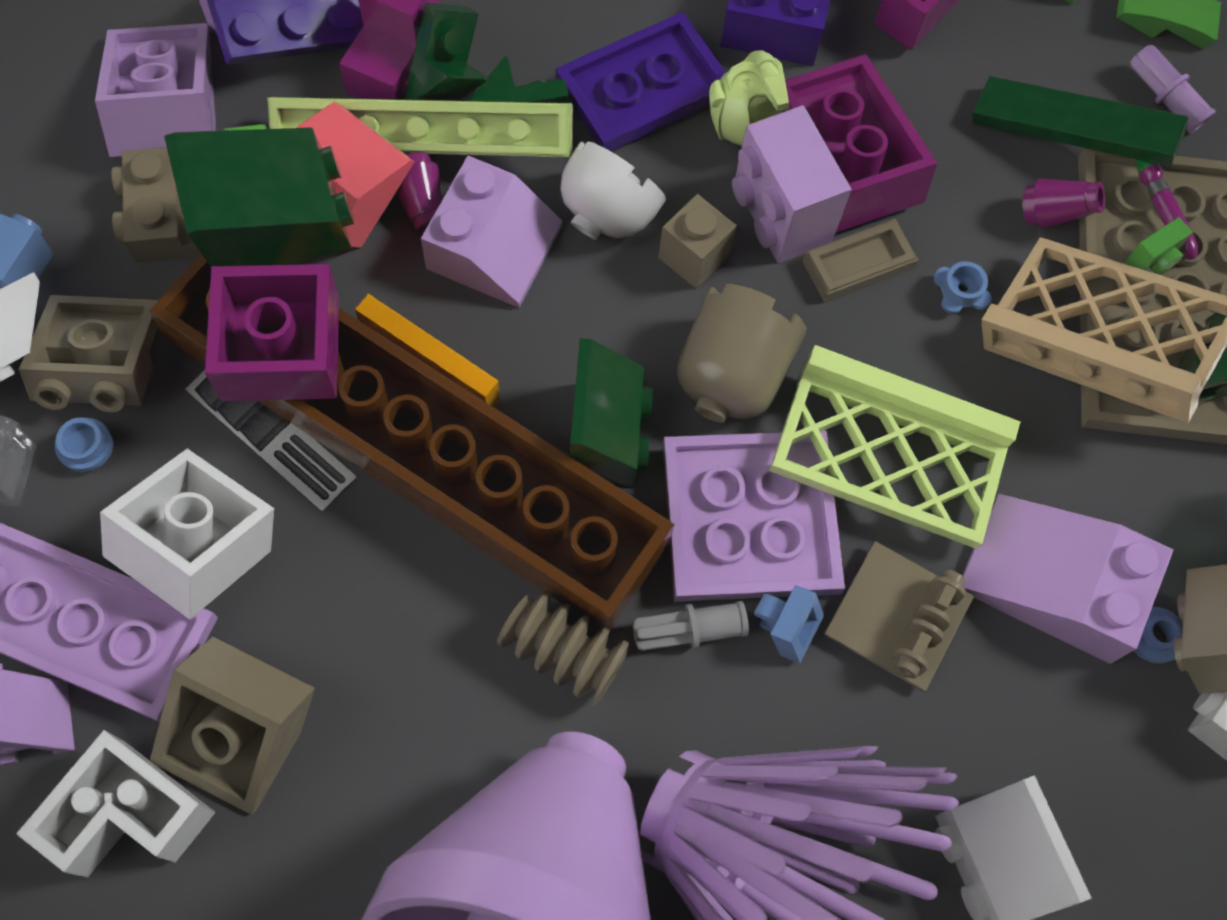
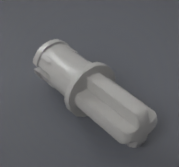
[633,601,749,651]

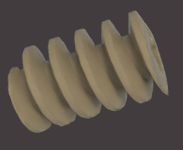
[497,590,629,709]

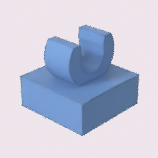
[754,585,824,664]

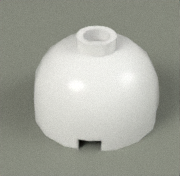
[560,141,666,240]

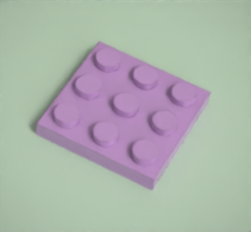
[663,431,845,602]

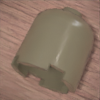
[677,284,807,423]

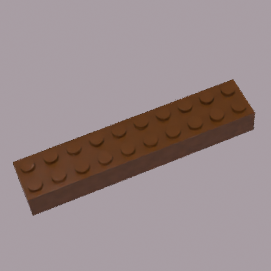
[149,253,674,630]

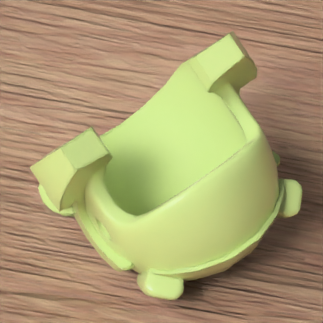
[709,50,790,146]

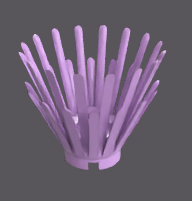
[640,746,959,920]

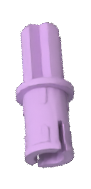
[1130,45,1216,134]

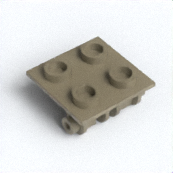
[824,541,974,692]

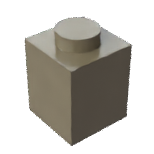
[658,194,737,289]

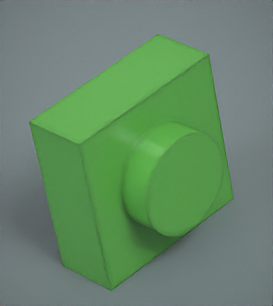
[1124,217,1193,275]

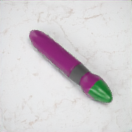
[1137,160,1198,260]

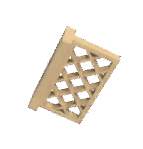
[981,237,1227,423]

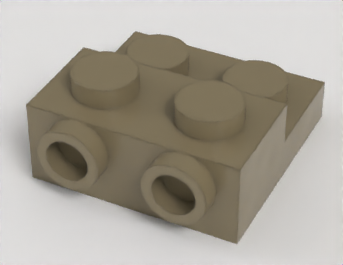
[112,147,201,262]
[19,295,158,412]

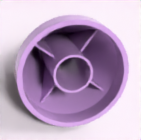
[362,731,650,920]

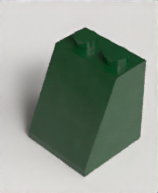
[164,127,355,267]

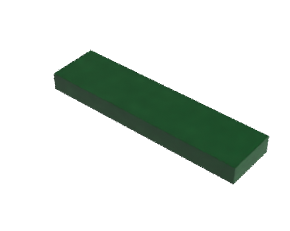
[973,76,1189,167]

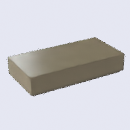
[802,219,919,303]

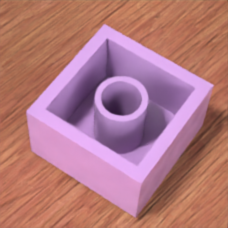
[732,105,852,263]

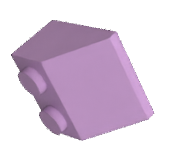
[421,155,562,308]

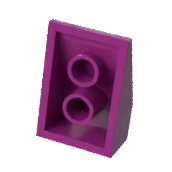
[782,54,937,232]

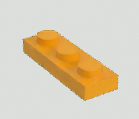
[355,293,500,408]

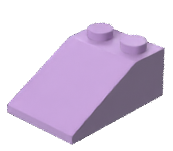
[95,23,216,157]
[962,494,1173,664]

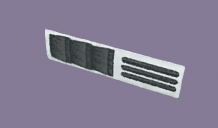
[185,370,357,511]

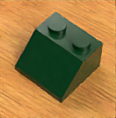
[570,338,653,488]

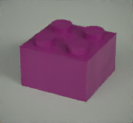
[205,264,339,401]

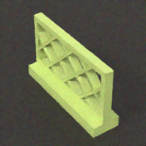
[769,345,1020,549]

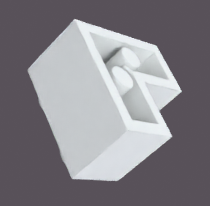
[16,730,216,878]

